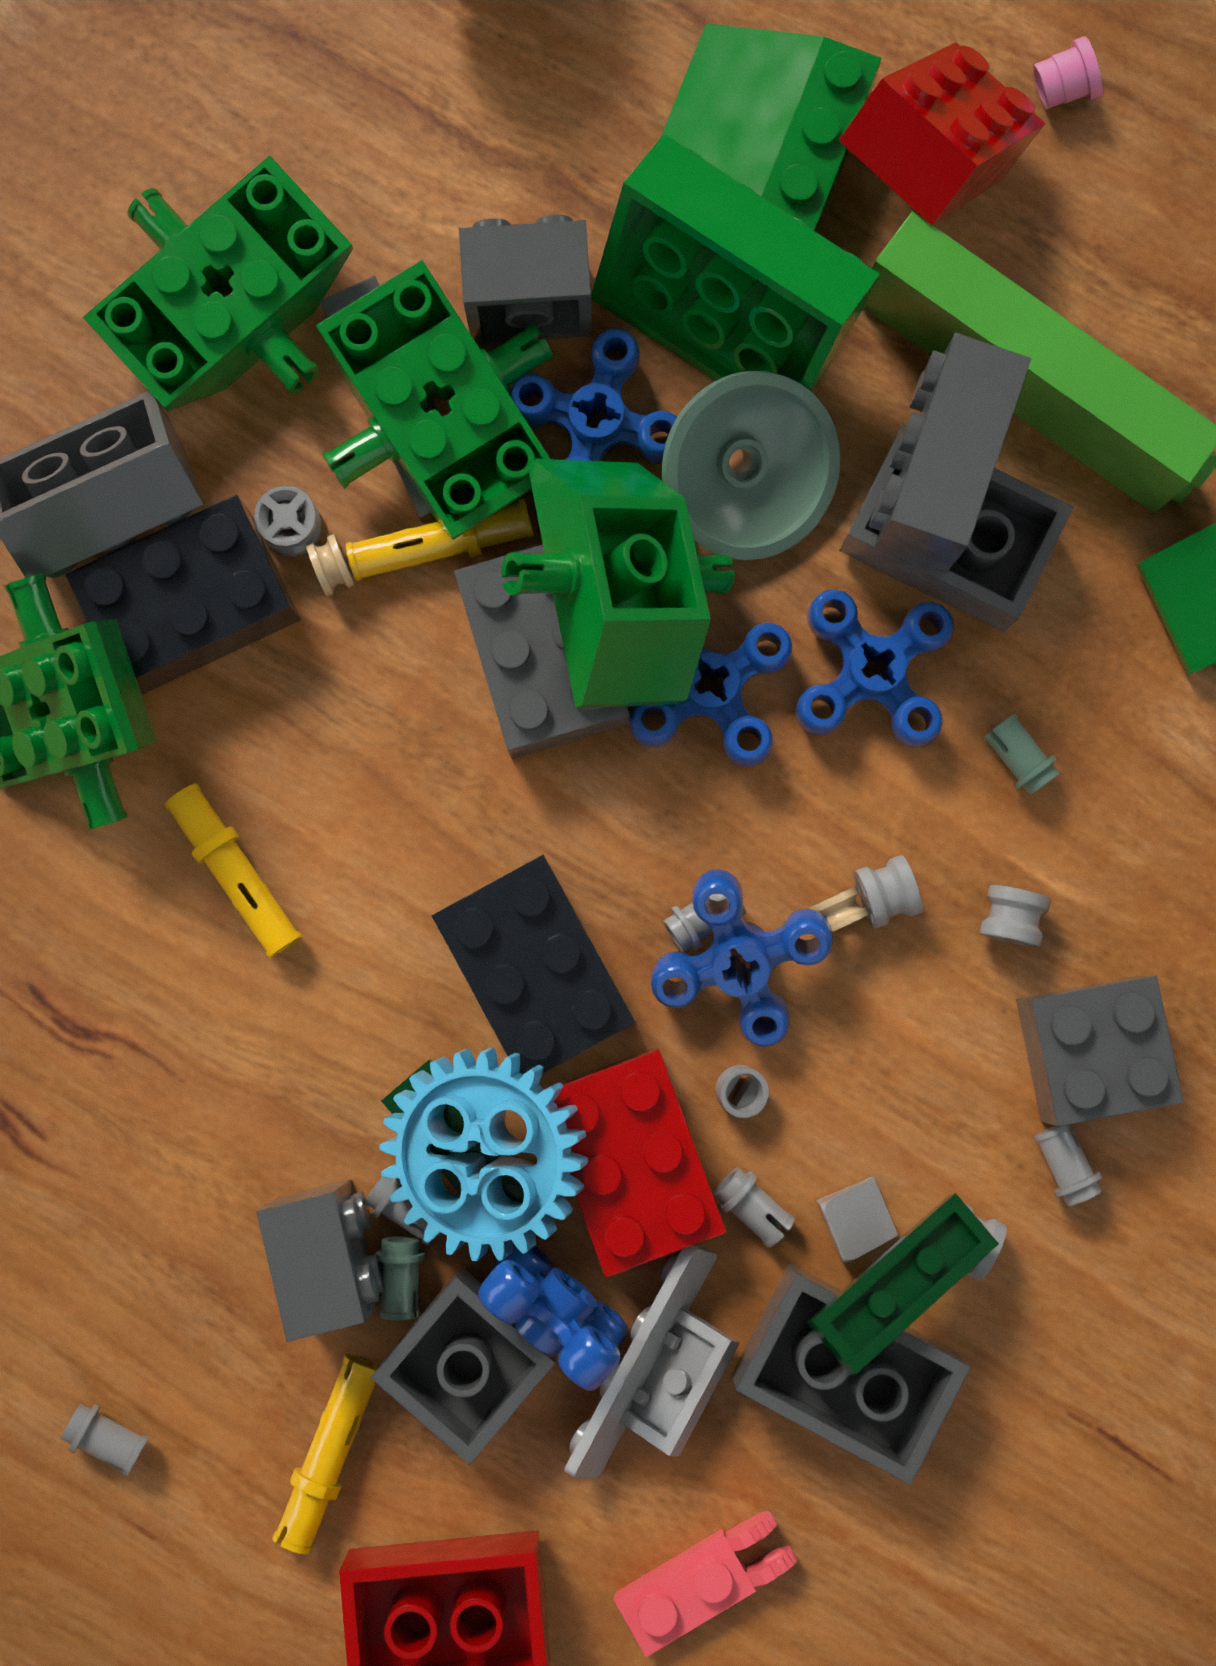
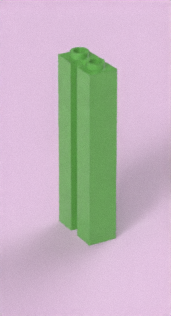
[863,211,1216,514]

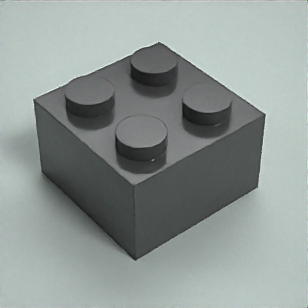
[459,215,592,344]
[1016,975,1184,1126]
[256,1179,385,1342]
[371,1267,556,1465]

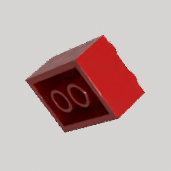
[839,42,1045,226]
[544,1047,727,1278]
[339,1530,551,1666]

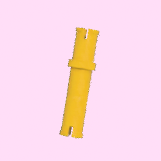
[346,498,534,582]
[164,783,302,958]
[272,1354,378,1554]

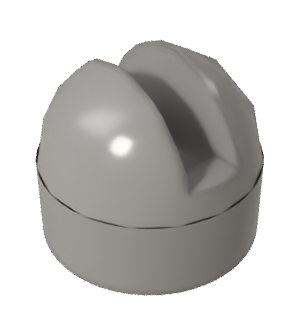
[715,1065,769,1118]

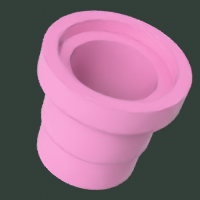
[1033,36,1103,109]

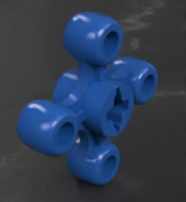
[508,328,677,464]
[796,589,954,747]
[629,622,792,767]
[651,869,833,1047]
[478,1243,628,1391]

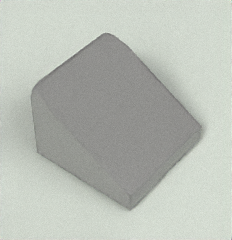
[816,1176,899,1264]

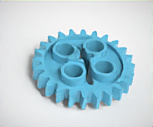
[379,1048,588,1261]

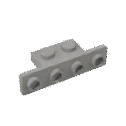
[564,1244,740,1479]

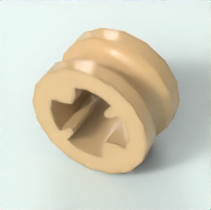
[306,534,355,596]
[807,886,869,932]

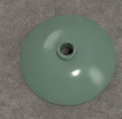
[662,371,840,560]

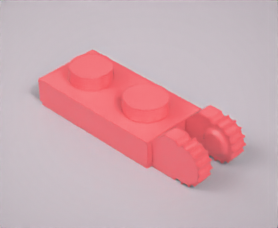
[614,1510,797,1657]

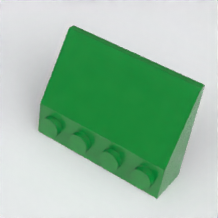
[661,23,882,233]
[591,134,880,393]

